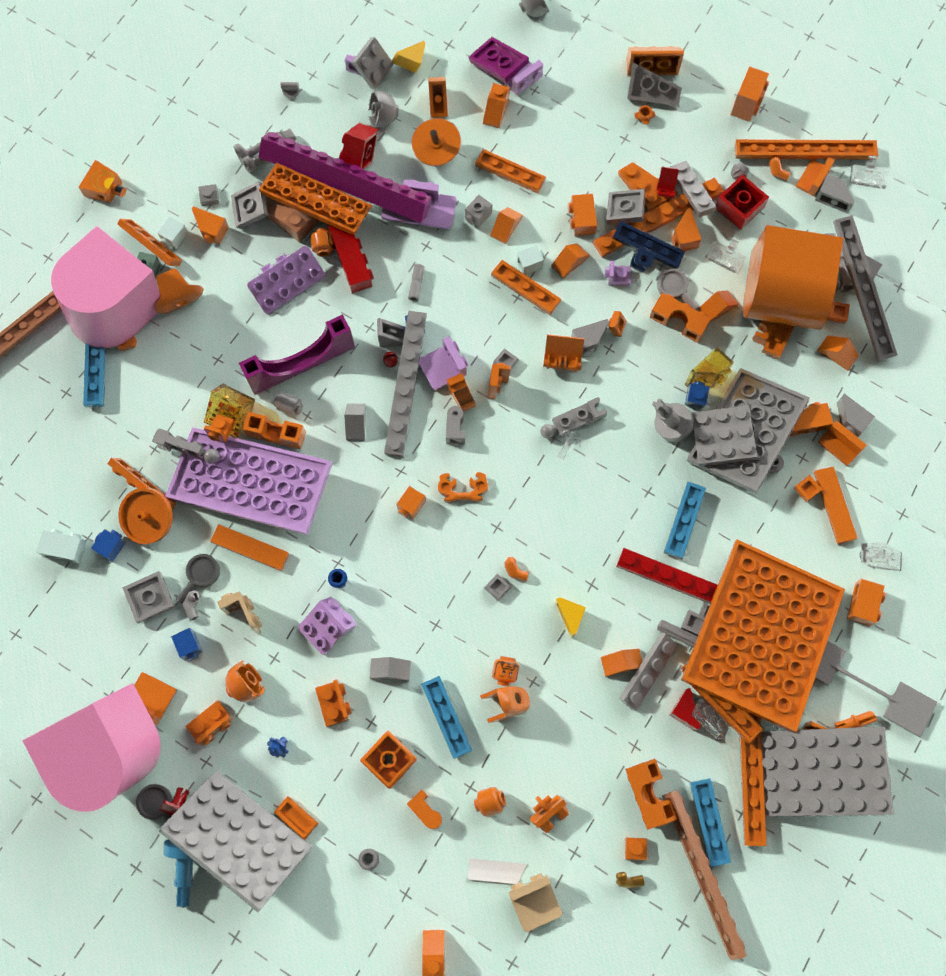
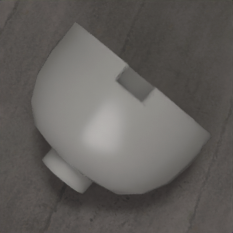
[519,0,550,17]
[368,91,399,127]

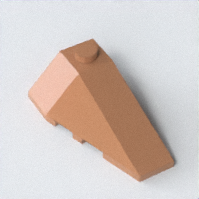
[265,196,321,243]

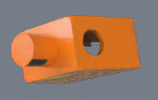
[79,160,127,203]

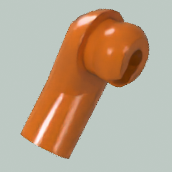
[769,157,790,181]
[504,557,529,581]

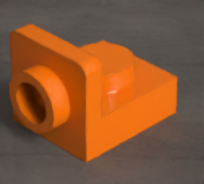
[204,415,235,442]

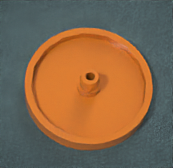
[118,488,173,544]

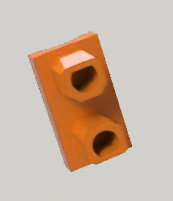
[529,794,569,833]

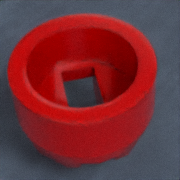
[383,351,398,368]

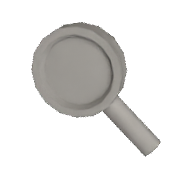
[657,268,700,310]

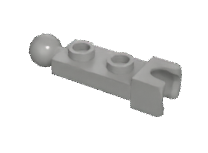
[540,397,607,439]
[152,428,219,464]

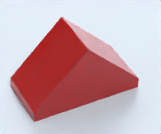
[669,688,701,731]

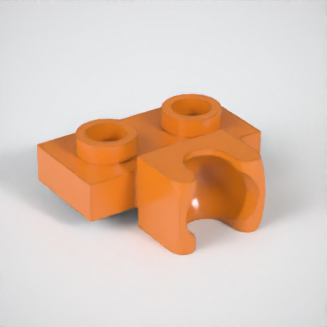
[752,321,794,360]

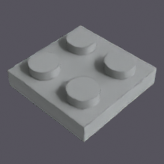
[351,37,394,89]
[231,181,268,229]
[606,189,645,225]
[122,571,175,624]

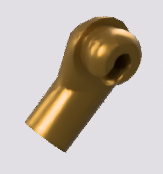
[616,872,645,888]

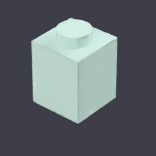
[157,217,189,250]
[516,245,546,275]

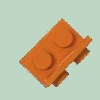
[488,363,511,399]
[315,679,352,727]
[185,700,234,746]

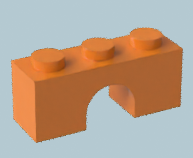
[649,293,711,343]
[243,412,306,450]
[625,759,678,830]

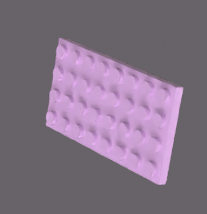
[165,427,333,535]

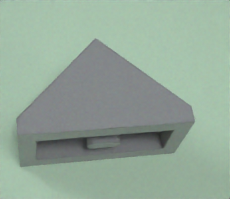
[377,318,405,347]
[344,403,366,440]
[369,657,411,681]

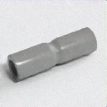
[408,264,425,301]

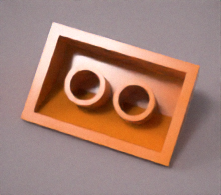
[626,46,684,76]

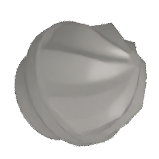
[731,162,750,180]

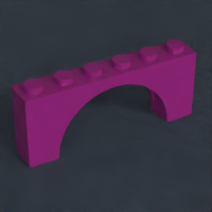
[239,314,355,395]

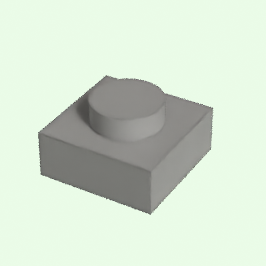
[198,184,219,206]

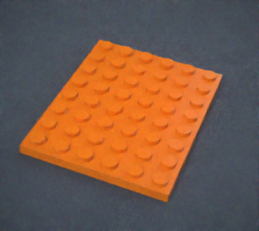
[681,539,845,733]

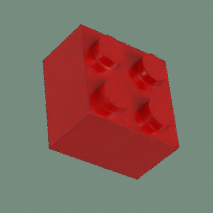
[339,123,379,170]
[715,174,769,230]

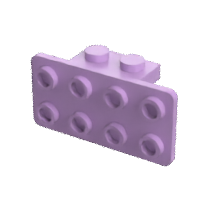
[381,180,457,229]
[247,246,325,314]

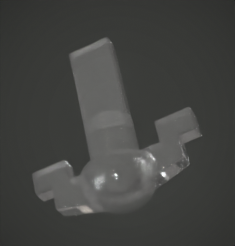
[557,430,582,460]

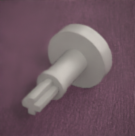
[652,399,694,442]

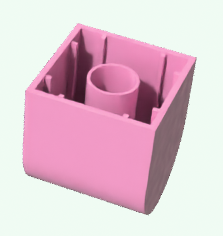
[51,226,161,348]
[22,683,160,812]

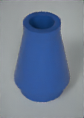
[328,569,348,589]

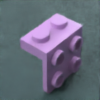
[503,60,543,96]
[419,336,468,390]
[298,597,357,655]

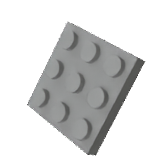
[692,405,757,467]

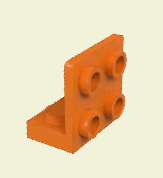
[134,672,177,726]

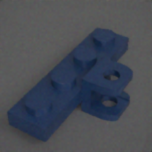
[612,220,685,272]

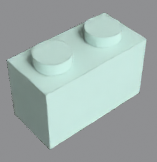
[36,529,87,564]

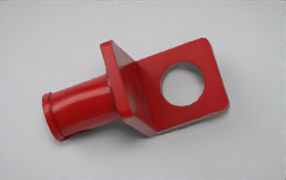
[656,166,679,198]
[159,787,189,815]

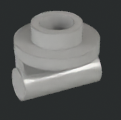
[281,82,300,98]

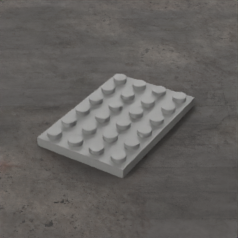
[687,368,810,494]
[761,726,894,816]
[159,770,312,912]

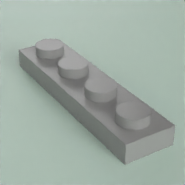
[670,161,716,218]
[619,633,678,711]

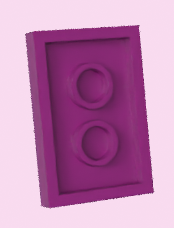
[468,37,529,83]

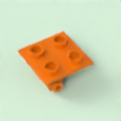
[543,334,585,372]

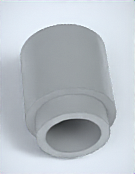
[273,393,303,417]

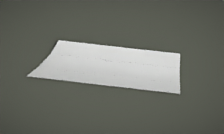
[468,858,527,884]

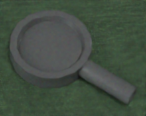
[176,554,220,604]
[136,784,173,822]

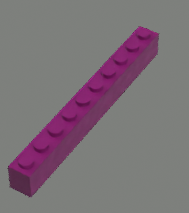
[259,132,432,223]

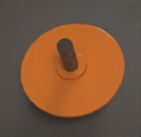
[412,118,461,166]

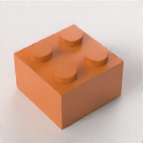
[730,66,770,122]

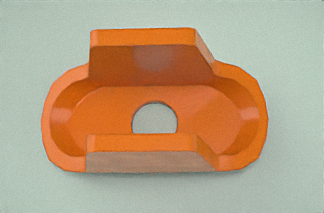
[154,268,204,314]
[480,686,530,723]

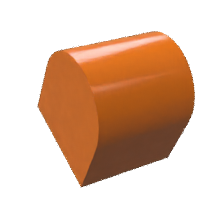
[743,225,843,330]

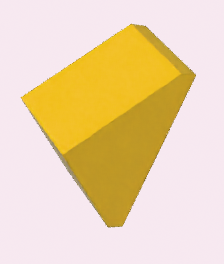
[392,41,426,73]
[555,597,586,638]

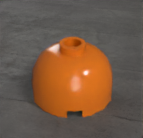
[225,660,265,702]

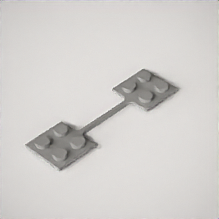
[815,641,937,737]

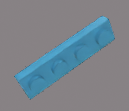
[83,343,106,407]
[663,482,706,560]
[421,676,472,759]
[689,778,731,867]

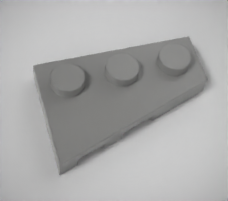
[627,63,682,106]

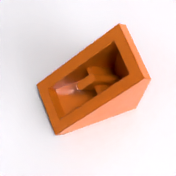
[490,207,523,244]
[551,243,590,279]
[698,290,739,323]
[817,335,859,371]
[601,649,643,677]

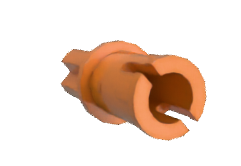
[834,711,877,729]

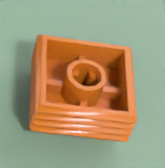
[360,731,417,789]

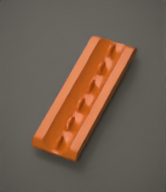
[259,163,372,235]

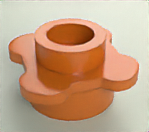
[634,105,655,125]

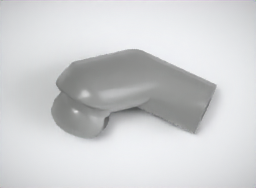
[183,590,200,621]

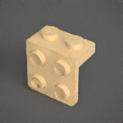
[217,591,262,634]
[508,873,562,932]

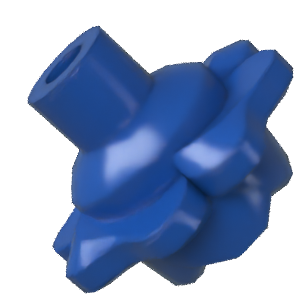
[267,737,289,758]

